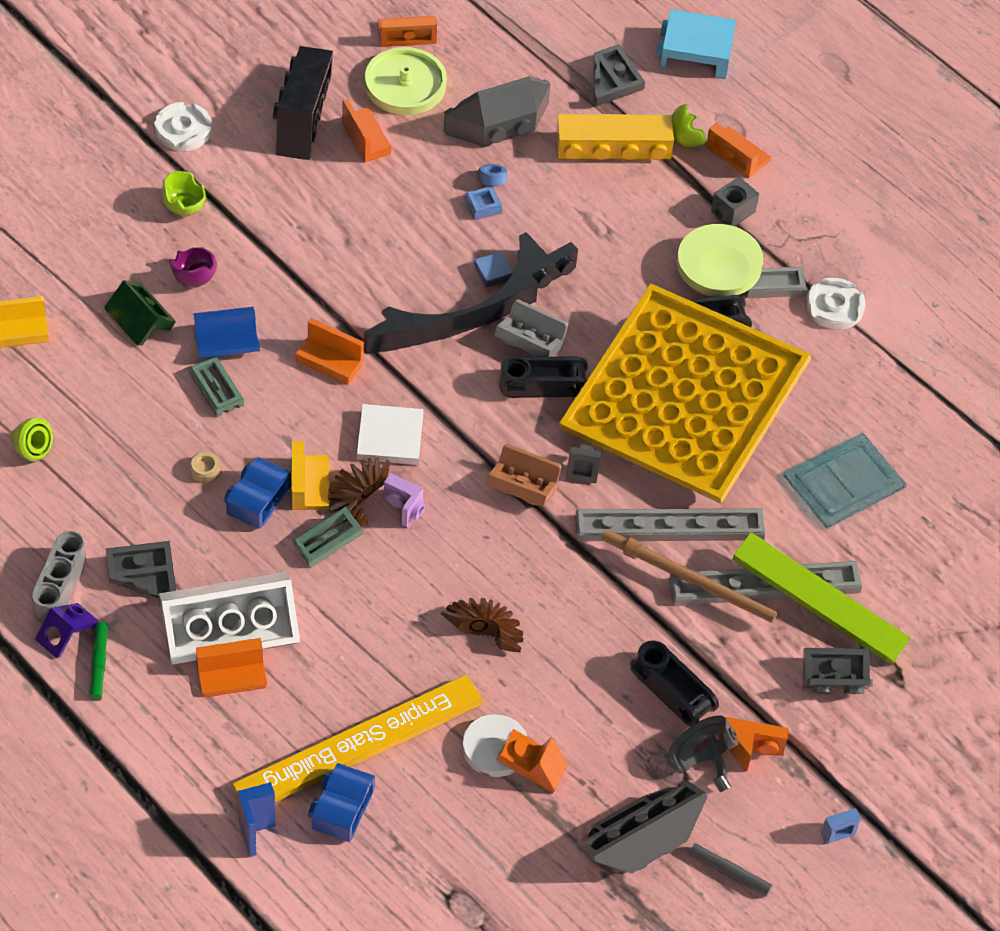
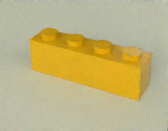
[556,114,674,160]

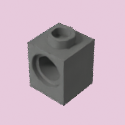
[711,176,759,226]

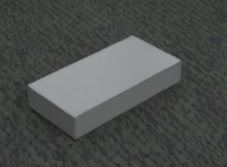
[746,267,807,298]

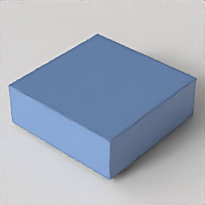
[465,186,502,220]
[474,251,513,287]
[821,808,861,844]

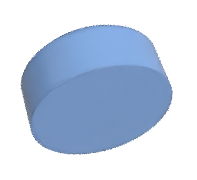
[478,164,507,186]

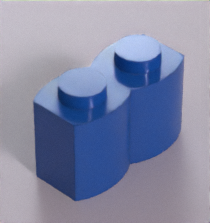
[224,457,291,529]
[308,763,375,842]

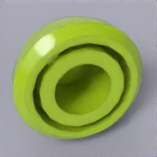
[11,418,53,461]

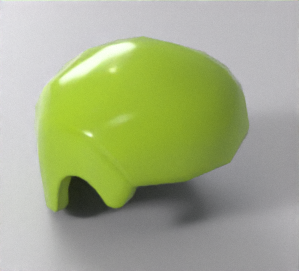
[672,104,706,148]
[161,171,206,216]

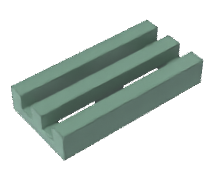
[189,356,244,417]
[292,506,364,568]

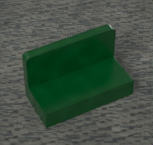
[104,280,176,346]

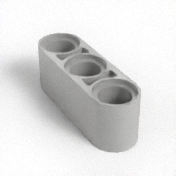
[32,531,86,623]

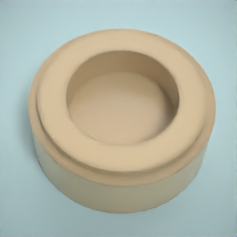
[190,452,221,483]

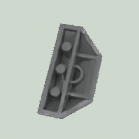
[443,76,551,146]
[576,780,707,873]

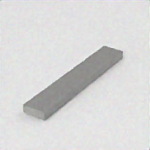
[575,508,765,541]
[669,561,862,606]

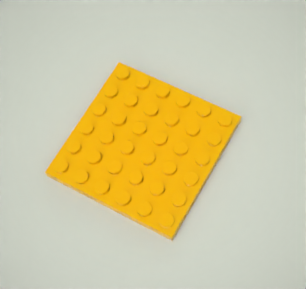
[559,283,811,504]

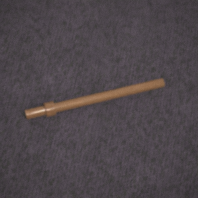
[602,529,778,623]

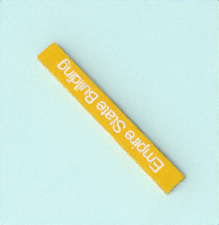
[233,674,483,803]

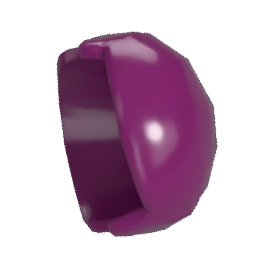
[169,247,217,288]

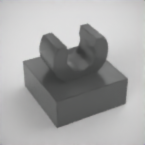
[566,444,601,483]

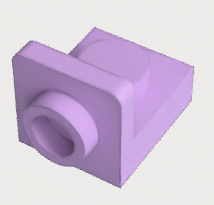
[384,473,425,527]

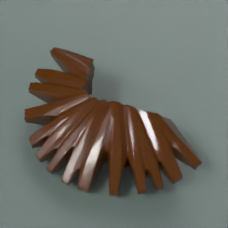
[328,458,390,528]
[440,598,524,652]

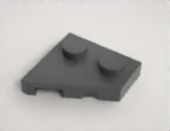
[594,44,645,106]
[106,541,176,598]

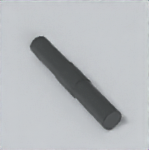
[689,843,773,897]

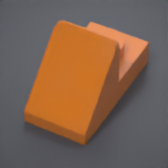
[719,716,789,771]
[496,729,567,794]

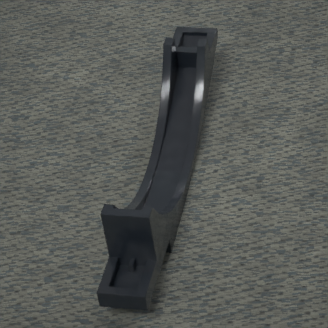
[364,232,578,354]

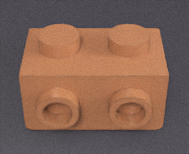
[486,444,562,507]

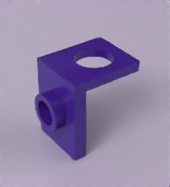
[35,603,99,658]

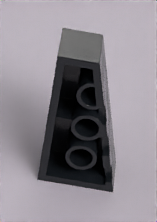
[273,46,333,160]

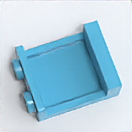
[656,9,736,79]

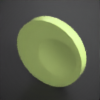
[365,47,447,115]
[677,224,763,297]

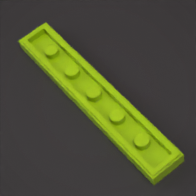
[732,532,911,665]

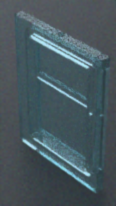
[783,433,907,529]

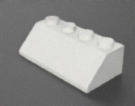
[158,572,300,665]

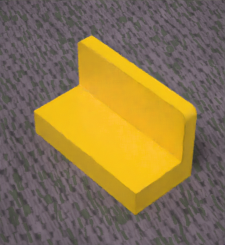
[0,296,49,348]
[292,441,330,510]

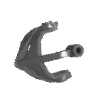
[668,715,739,792]

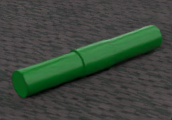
[89,621,108,701]

